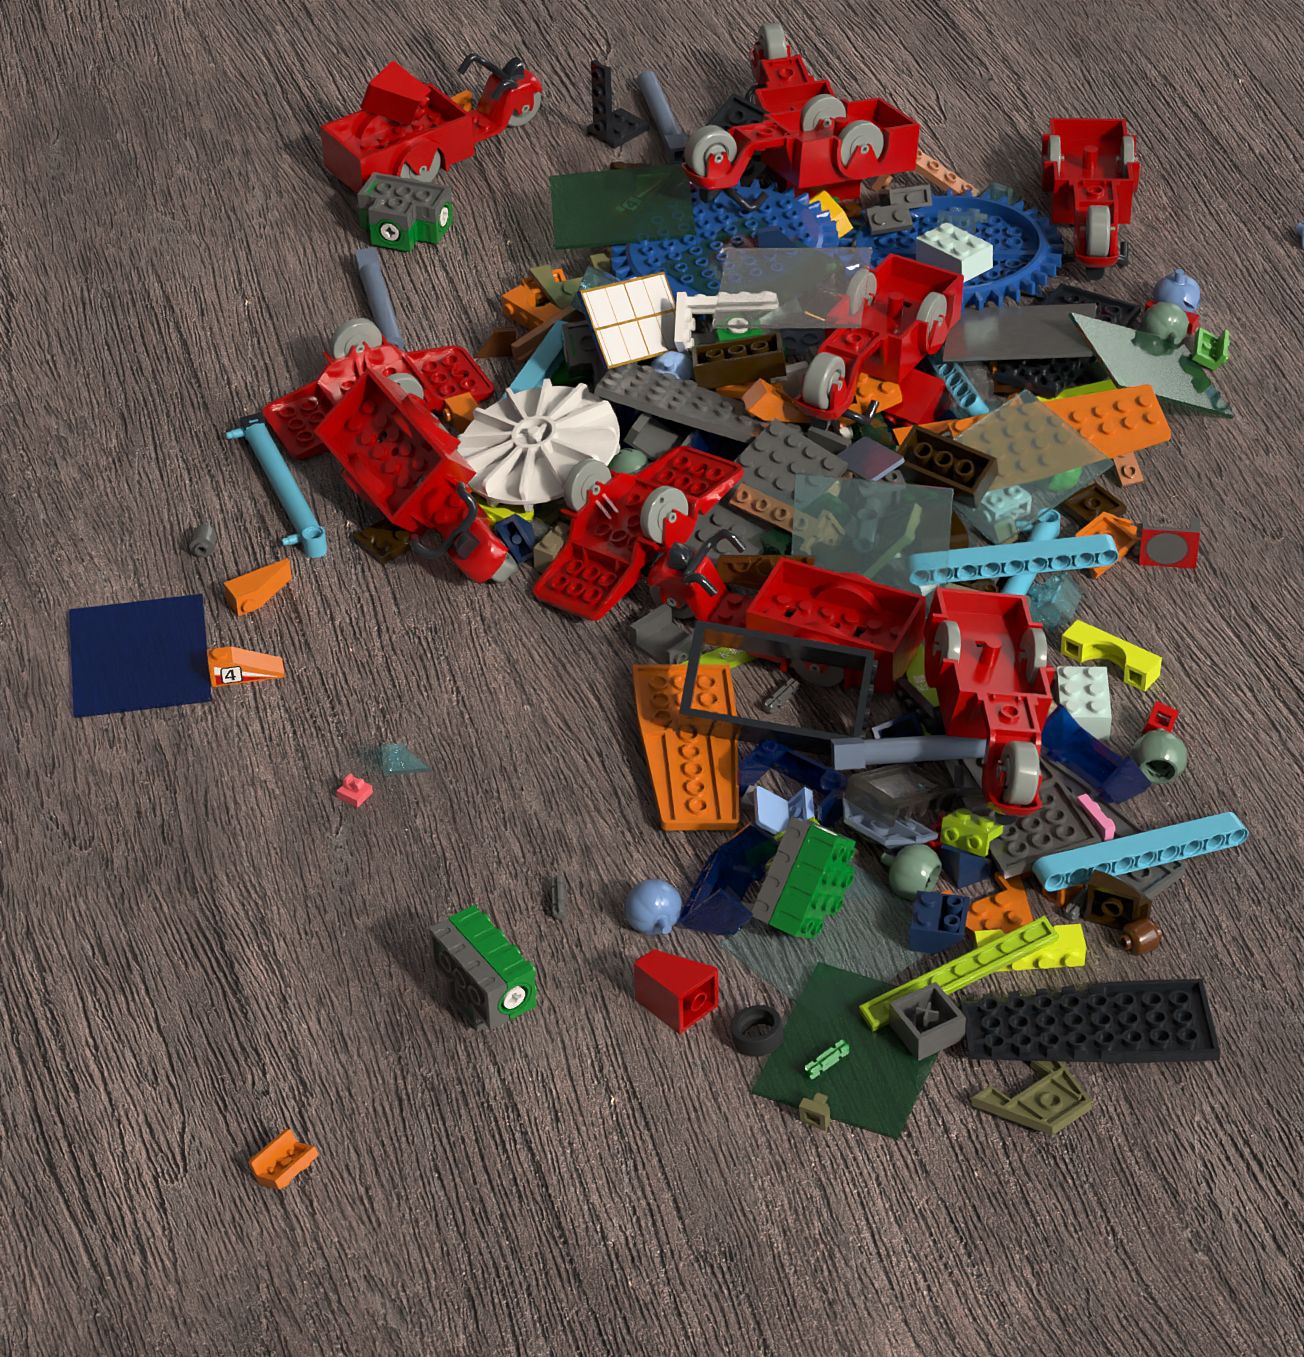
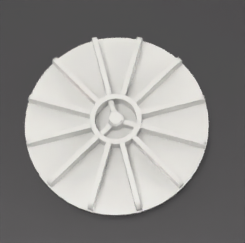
[457,379,620,512]

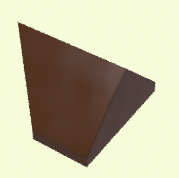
[474,327,516,359]

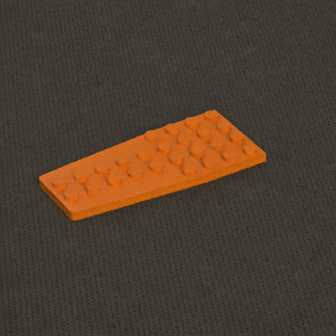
[948,384,1171,493]
[632,664,739,831]

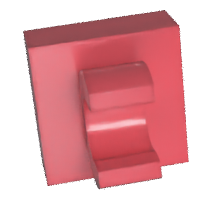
[337,773,373,808]

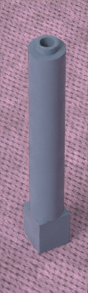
[637,71,688,166]
[354,247,404,350]
[831,734,987,770]

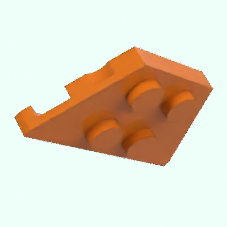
[1074,512,1140,580]

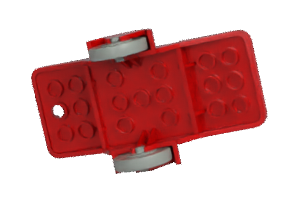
[262,318,495,460]
[533,446,744,621]

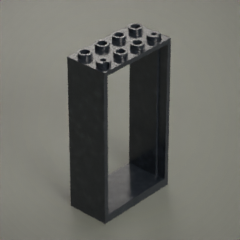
[677,620,878,757]

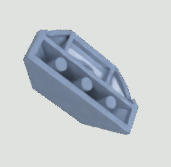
[842,789,938,855]

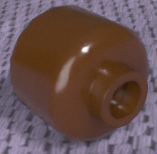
[1120,917,1162,956]

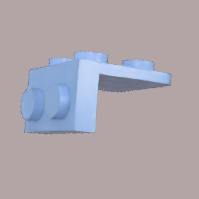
[753,786,815,835]

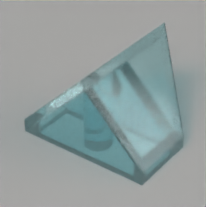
[977,181,1022,206]
[381,743,433,776]

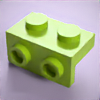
[940,809,1003,857]

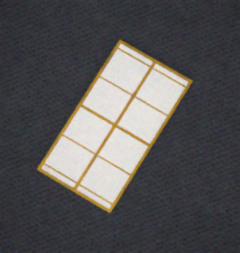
[577,271,678,370]

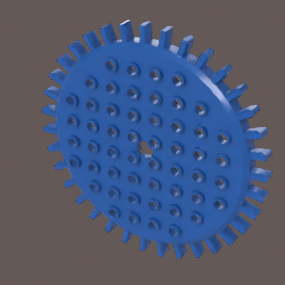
[611,179,839,321]
[837,189,1063,313]

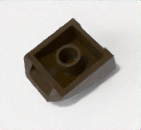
[1084,869,1152,931]

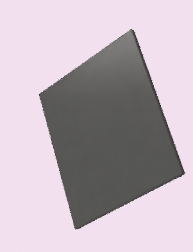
[942,303,1097,362]

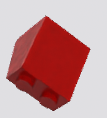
[360,60,431,125]
[880,369,952,427]
[634,949,719,1034]

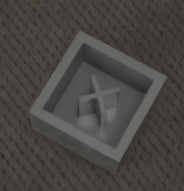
[889,982,966,1061]

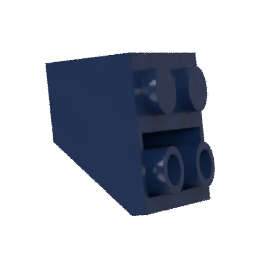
[909,890,970,954]

